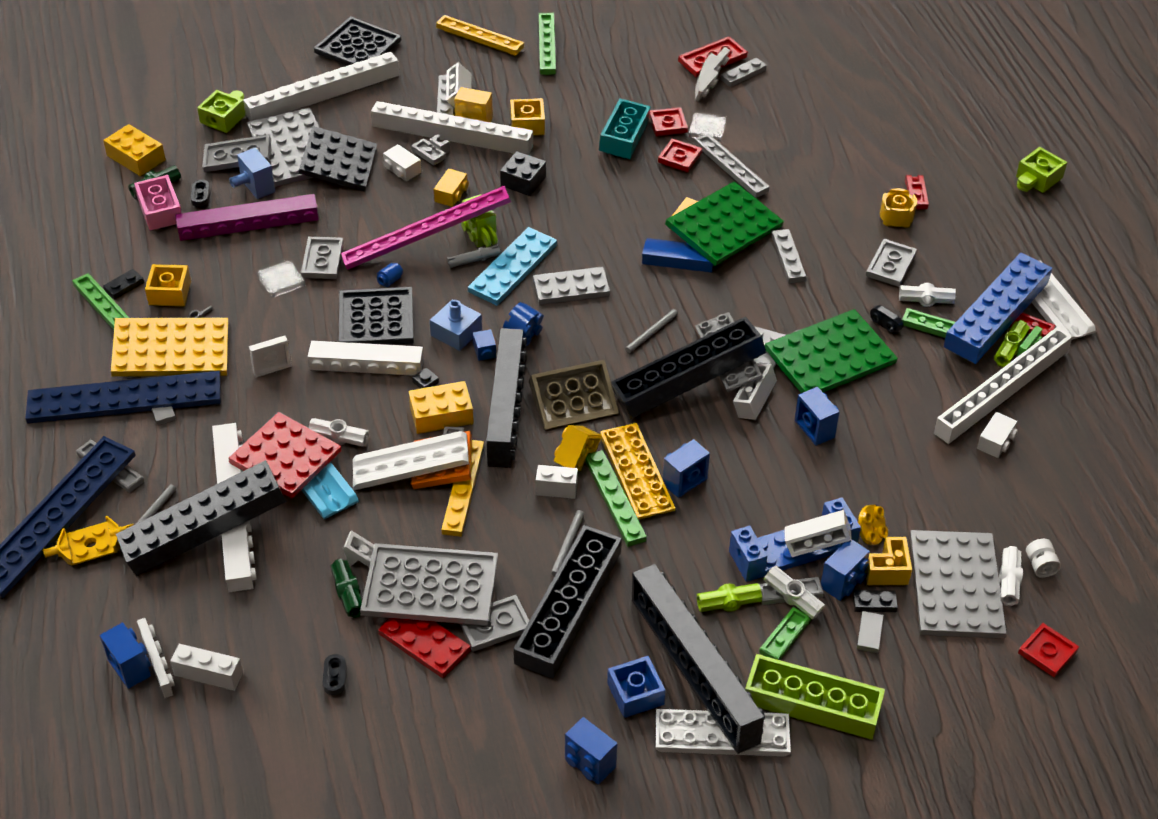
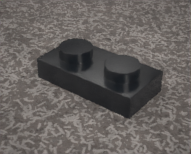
[103,269,144,300]
[853,590,898,612]

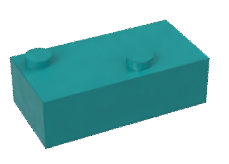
[599,98,651,159]

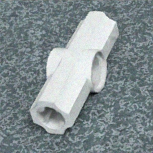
[899,283,956,307]
[309,418,369,447]
[999,546,1023,606]
[764,565,825,619]

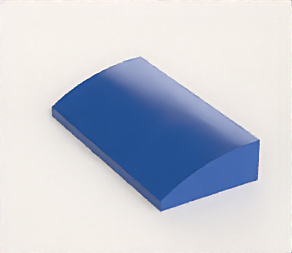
[642,238,713,273]

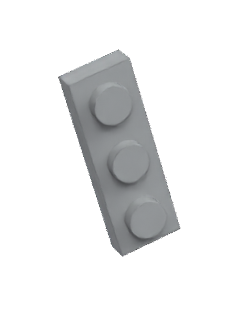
[720,57,767,88]

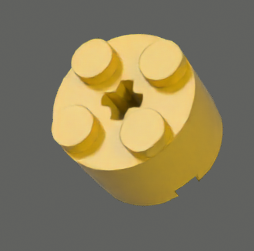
[880,188,917,228]

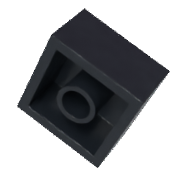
[500,151,546,196]

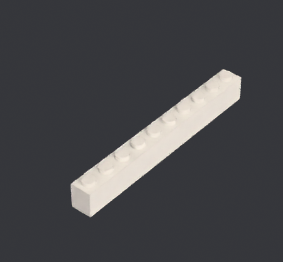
[244,52,399,121]
[371,101,533,155]
[934,327,1073,444]
[212,423,257,593]

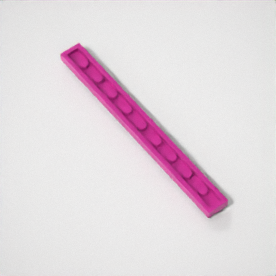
[341,186,511,270]

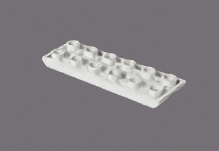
[1032,260,1096,340]
[353,431,469,490]
[656,709,791,757]

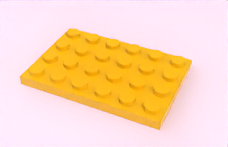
[111,318,228,377]

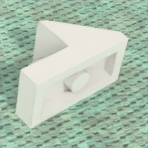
[343,531,374,567]

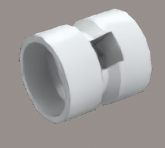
[1026,538,1061,578]

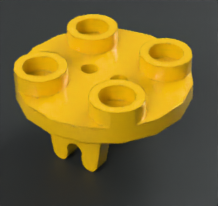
[858,505,888,545]

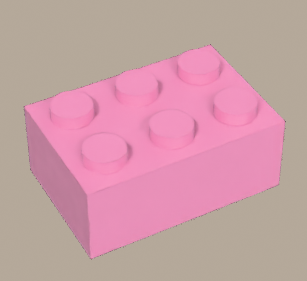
[134,175,182,231]

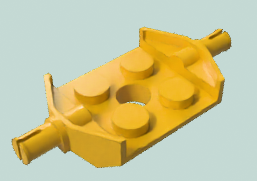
[43,516,134,565]

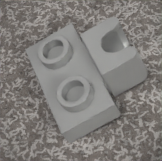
[411,135,450,166]

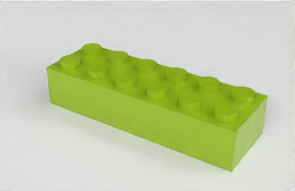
[745,654,885,740]

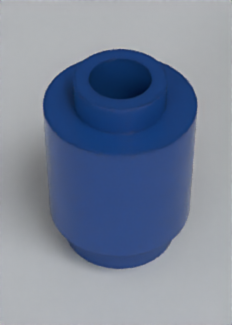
[377,263,403,287]

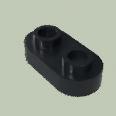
[190,180,210,208]
[870,305,904,334]
[323,654,346,695]

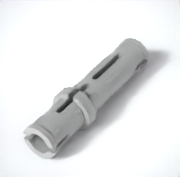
[447,244,501,268]

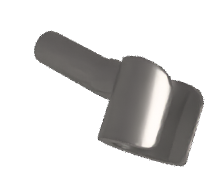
[189,306,213,318]

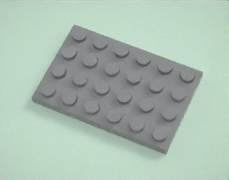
[247,108,319,187]
[910,530,1007,638]
[360,543,498,625]

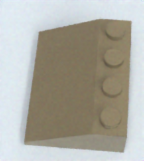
[529,359,619,430]

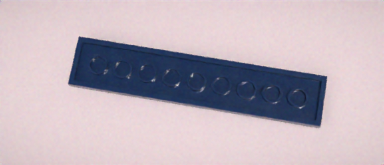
[25,371,221,424]
[0,436,136,599]

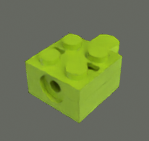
[197,90,246,133]
[1016,147,1067,193]
[461,194,498,247]

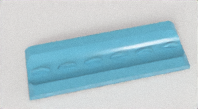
[302,462,359,519]

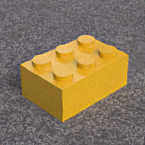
[103,124,166,176]
[409,381,474,434]

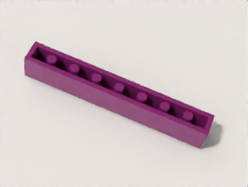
[175,194,319,241]

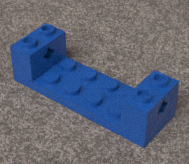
[729,497,861,582]

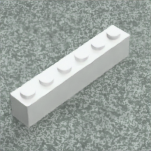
[308,341,424,375]

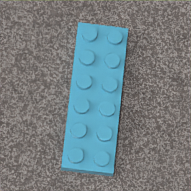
[468,227,557,306]

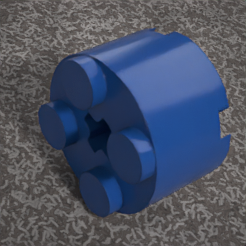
[503,302,544,346]

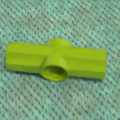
[994,320,1030,367]
[696,583,762,612]

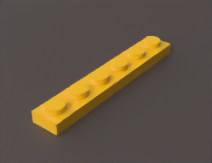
[436,15,524,55]
[442,440,484,537]

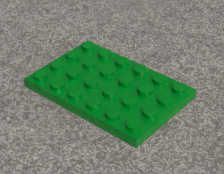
[665,182,784,266]
[765,309,898,393]

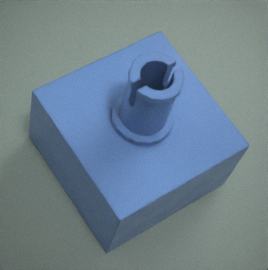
[229,147,275,199]
[430,299,482,351]

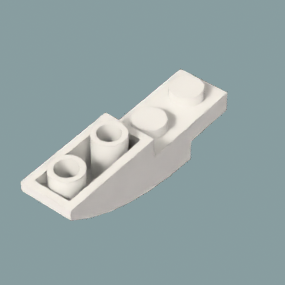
[695,47,730,101]

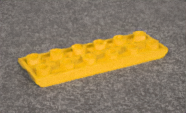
[600,423,676,520]

